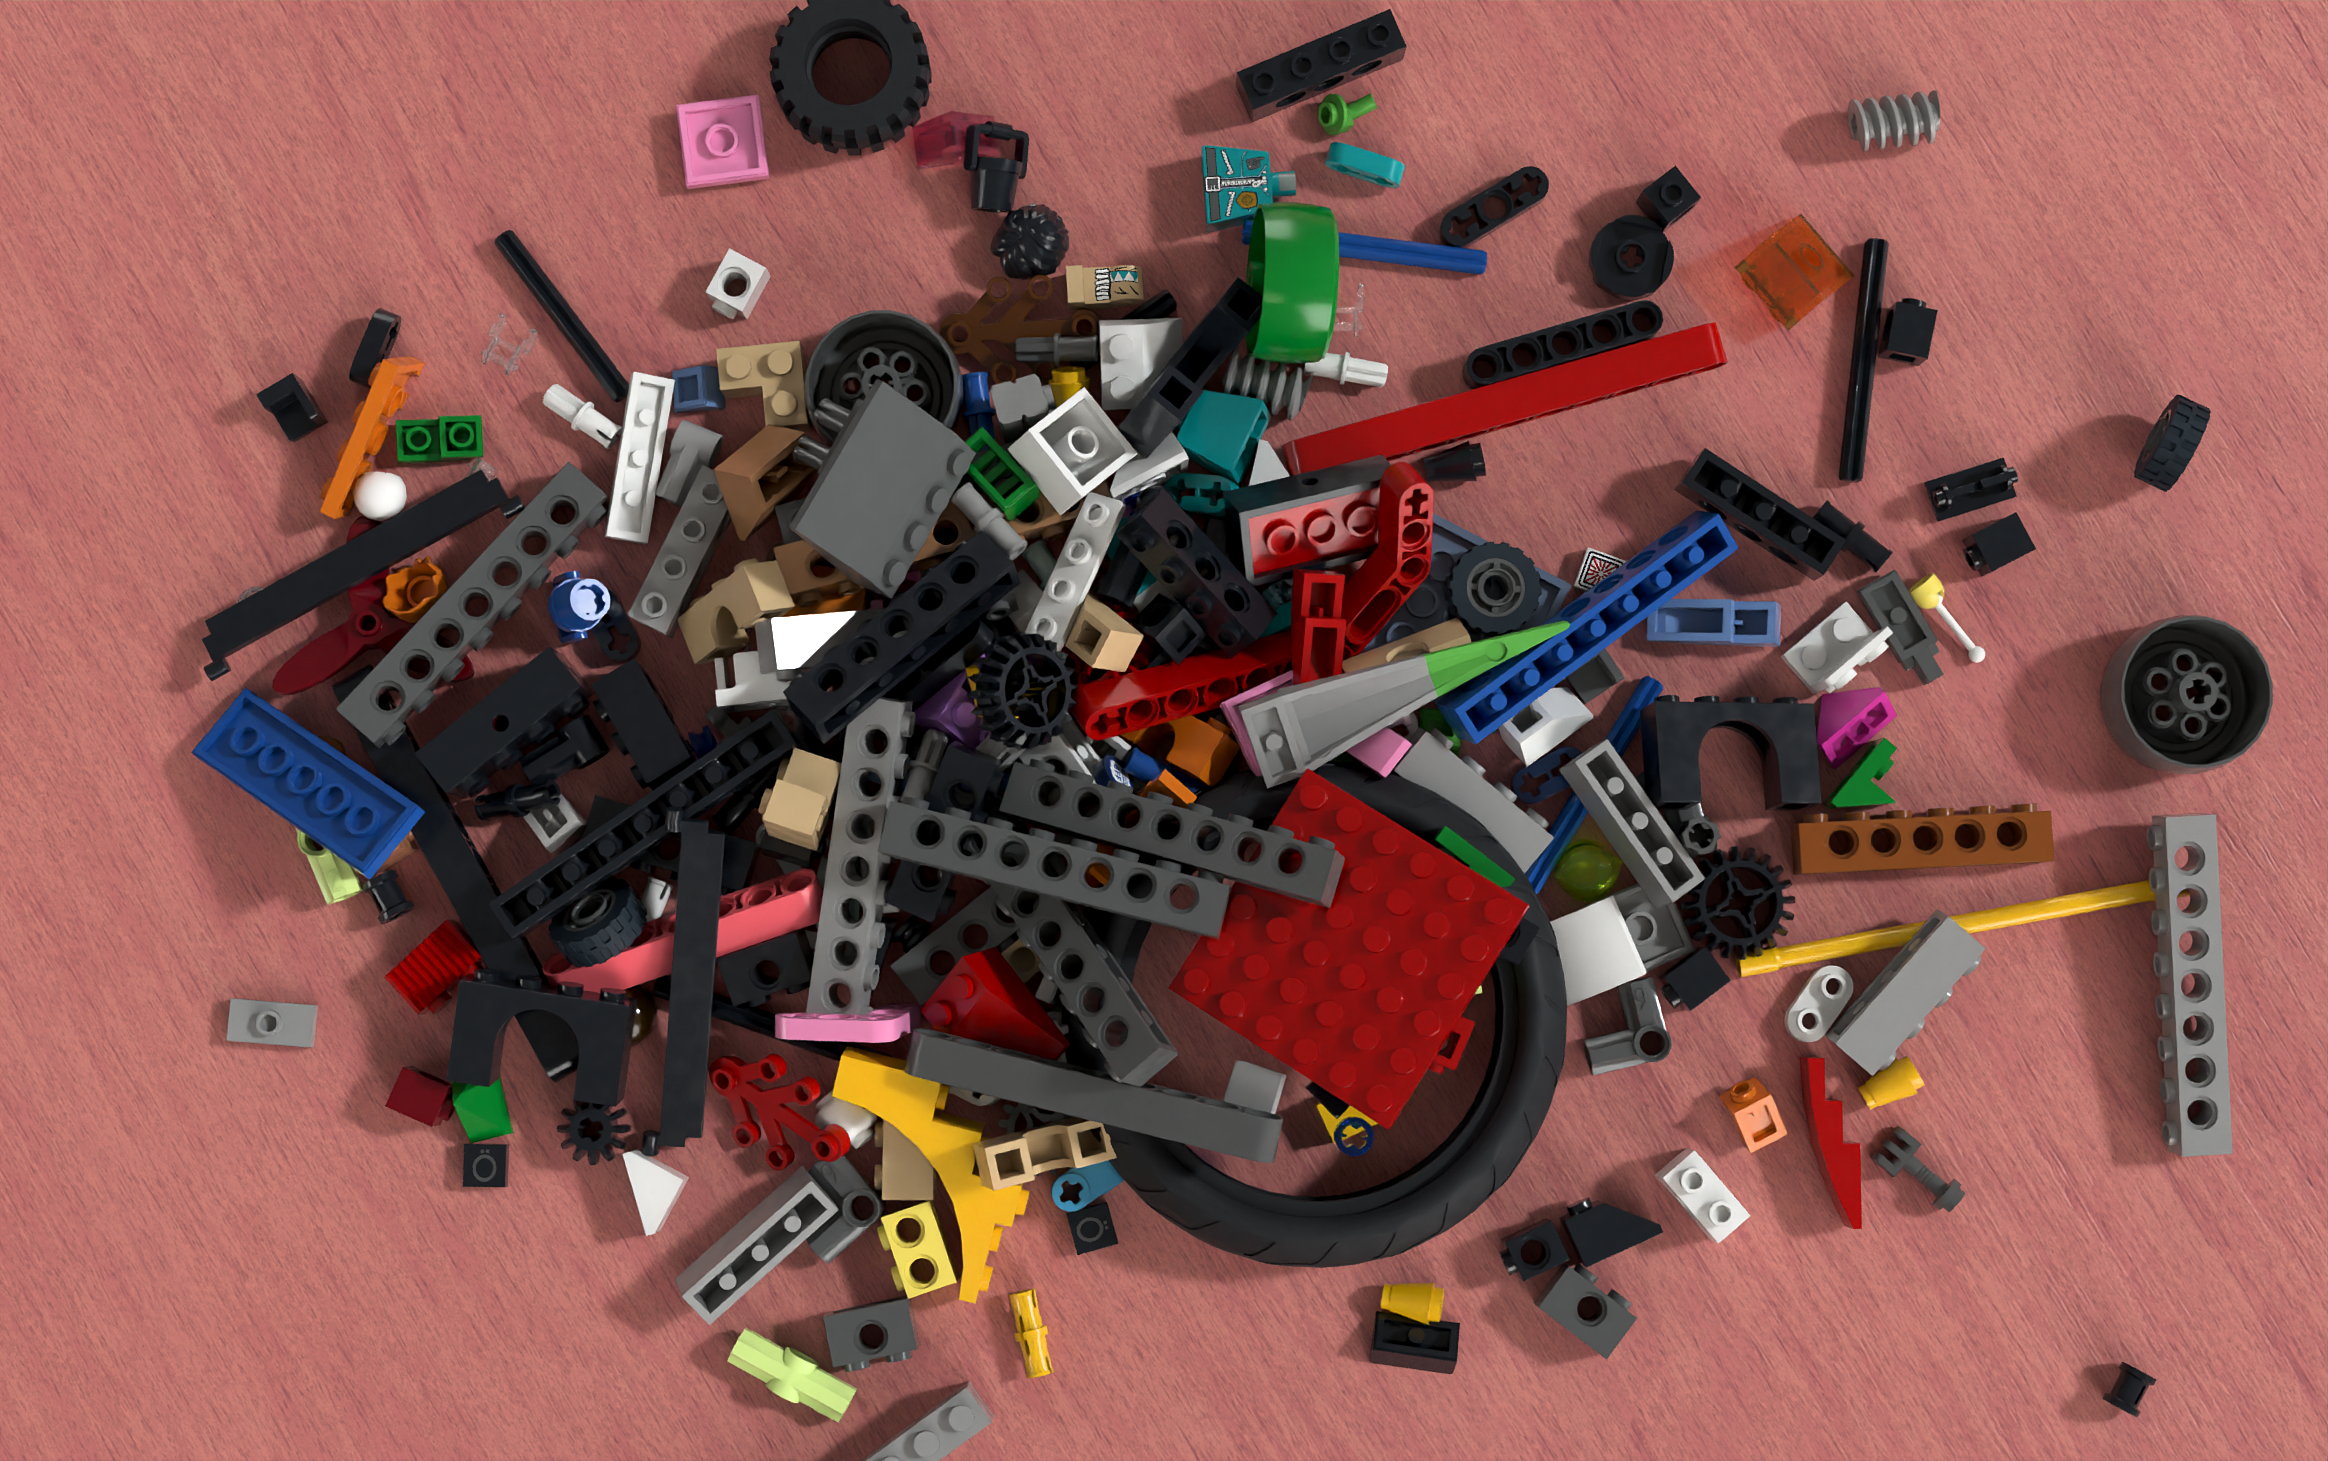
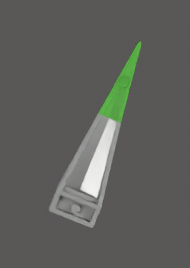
[1238,620,1571,789]

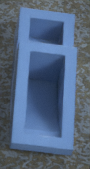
[1647,599,1781,647]

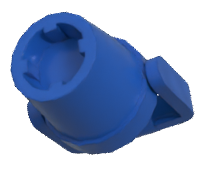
[548,571,610,643]

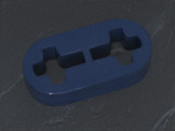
[1510,747,1582,805]

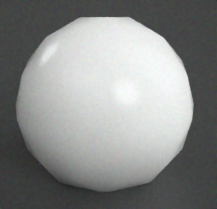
[353,472,407,521]

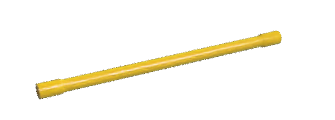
[1735,879,2190,978]

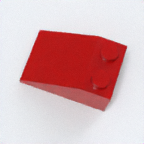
[920,947,1071,1060]

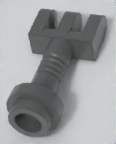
[1870,1125,1965,1212]

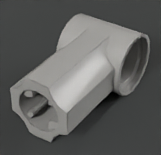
[655,420,723,507]

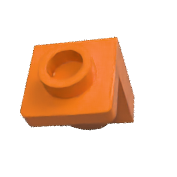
[1719,1078,1788,1153]

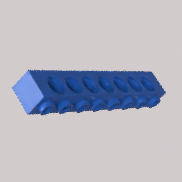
[1436,510,1739,744]

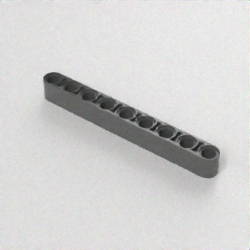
[905,1028,1283,1163]

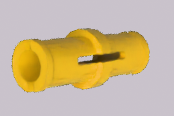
[1009,1288,1054,1379]

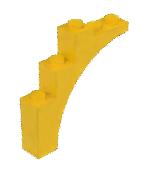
[832,1046,1030,1304]

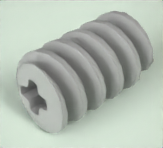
[1848,90,1940,152]
[1222,346,1314,421]

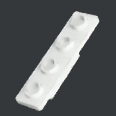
[1025,492,1126,651]

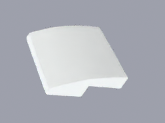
[1550,896,1647,1006]

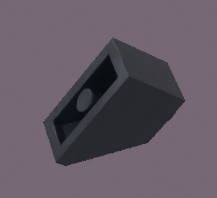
[1560,1197,1663,1268]

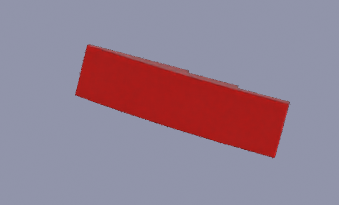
[1799,1057,1862,1229]

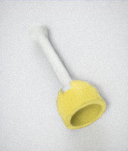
[1908,573,1985,663]

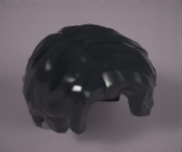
[990,203,1069,280]

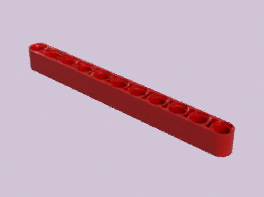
[1282,322,1728,476]

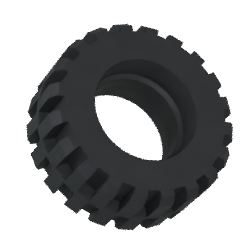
[769,0,932,156]

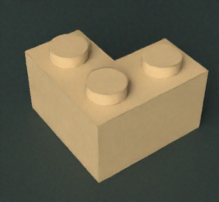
[716,341,813,432]
[758,748,842,851]

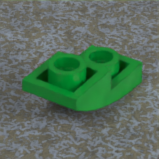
[395,415,484,464]

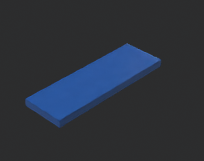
[191,687,425,880]

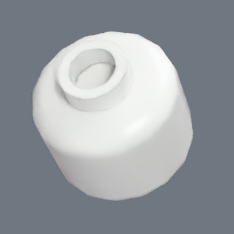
[815,1090,877,1150]

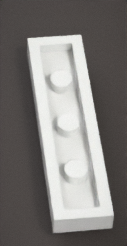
[604,372,675,545]

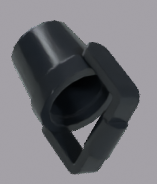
[963,121,1029,213]

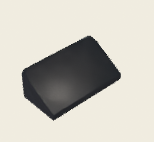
[1369,1311,1460,1374]

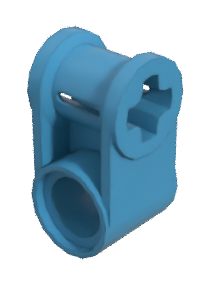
[1051,1160,1124,1212]

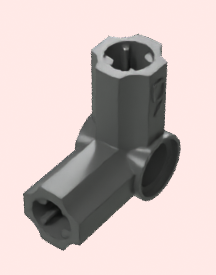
[1663,803,1721,858]
[1583,977,1672,1076]
[806,1155,886,1264]

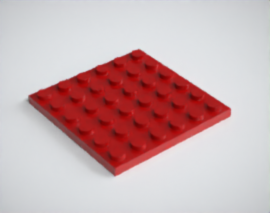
[1168,768,1530,1130]

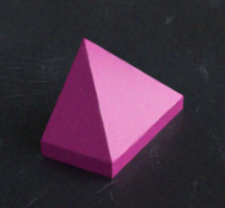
[1817,687,1897,769]

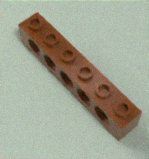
[1791,803,2055,875]

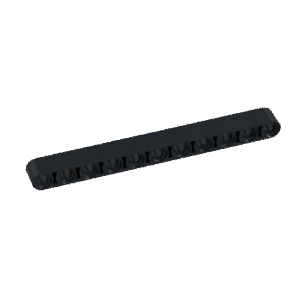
[332,664,579,1083]

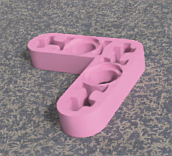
[775,1003,921,1043]

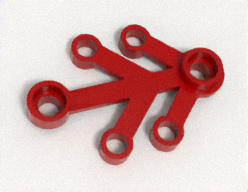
[709,1053,851,1171]

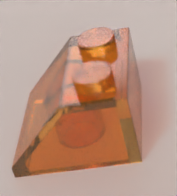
[1735,214,1854,330]

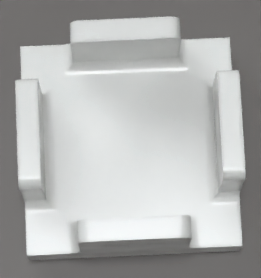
[714,651,805,713]

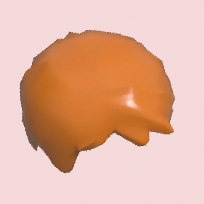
[383,556,448,623]

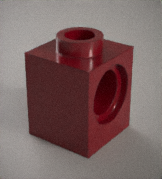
[385,1066,455,1127]

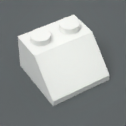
[1099,318,1183,410]
[1008,387,1137,515]

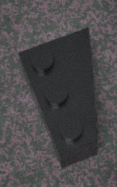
[591,658,697,790]

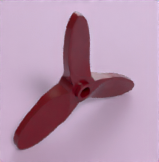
[272,516,475,695]

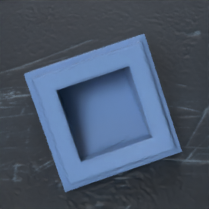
[672,365,726,413]

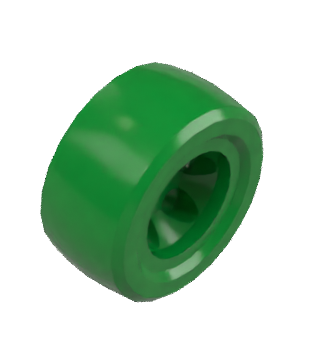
[1245,202,1339,363]

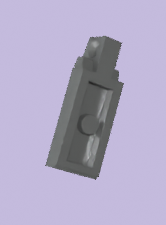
[1856,569,1943,685]

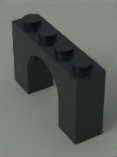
[1117,277,1263,458]
[1640,695,1821,811]
[447,969,637,1107]

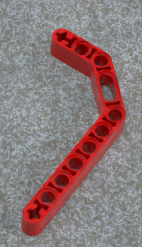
[1069,462,1434,740]

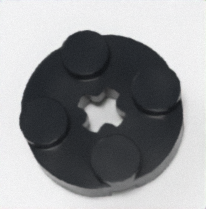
[1589,215,1674,300]

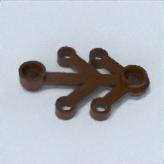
[939,274,1100,384]

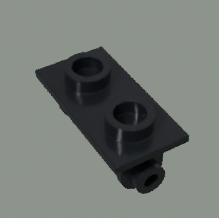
[1924,457,2018,522]

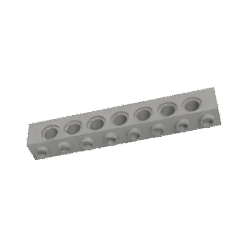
[806,697,916,1015]
[2147,813,2233,1157]

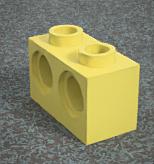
[877,1200,959,1299]

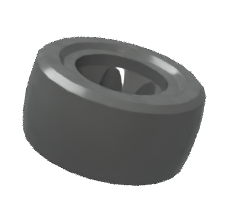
[804,310,963,448]
[2100,615,2273,774]

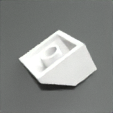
[1110,432,1189,504]

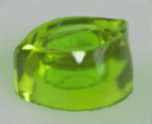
[1553,839,1623,901]

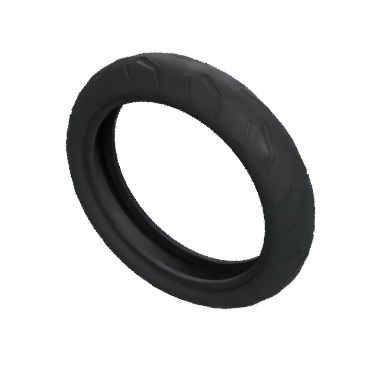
[1062,761,1567,1268]

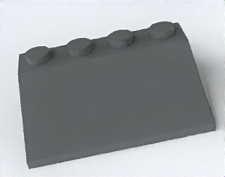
[789,379,976,599]

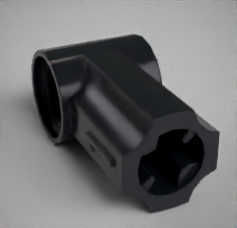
[519,714,610,784]

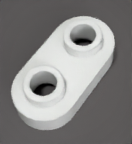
[1784,965,1853,1042]

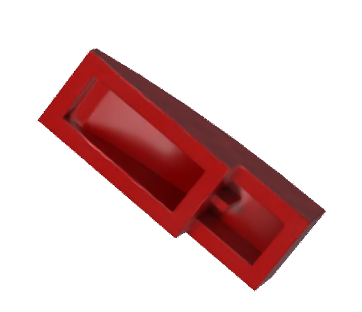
[1291,569,1347,685]

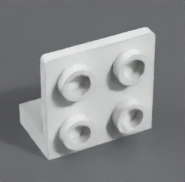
[1780,602,1893,694]

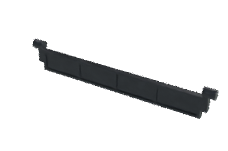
[202,469,525,681]
[642,807,725,1156]

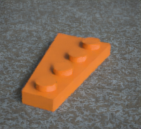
[319,356,425,519]

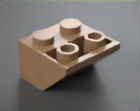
[713,424,816,541]

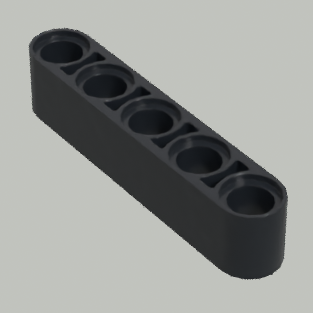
[1462,300,1663,389]

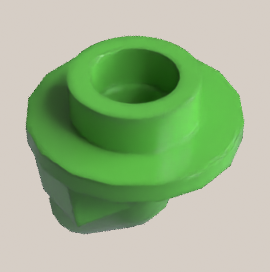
[1318,93,1378,135]

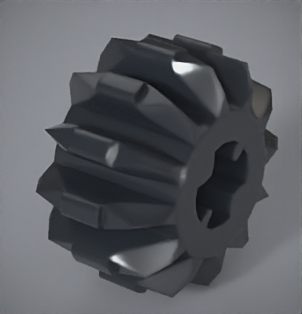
[557,1100,631,1165]

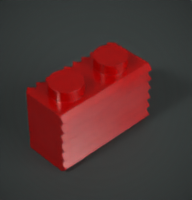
[384,919,484,1015]

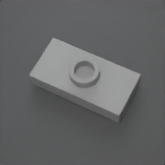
[226,998,318,1048]

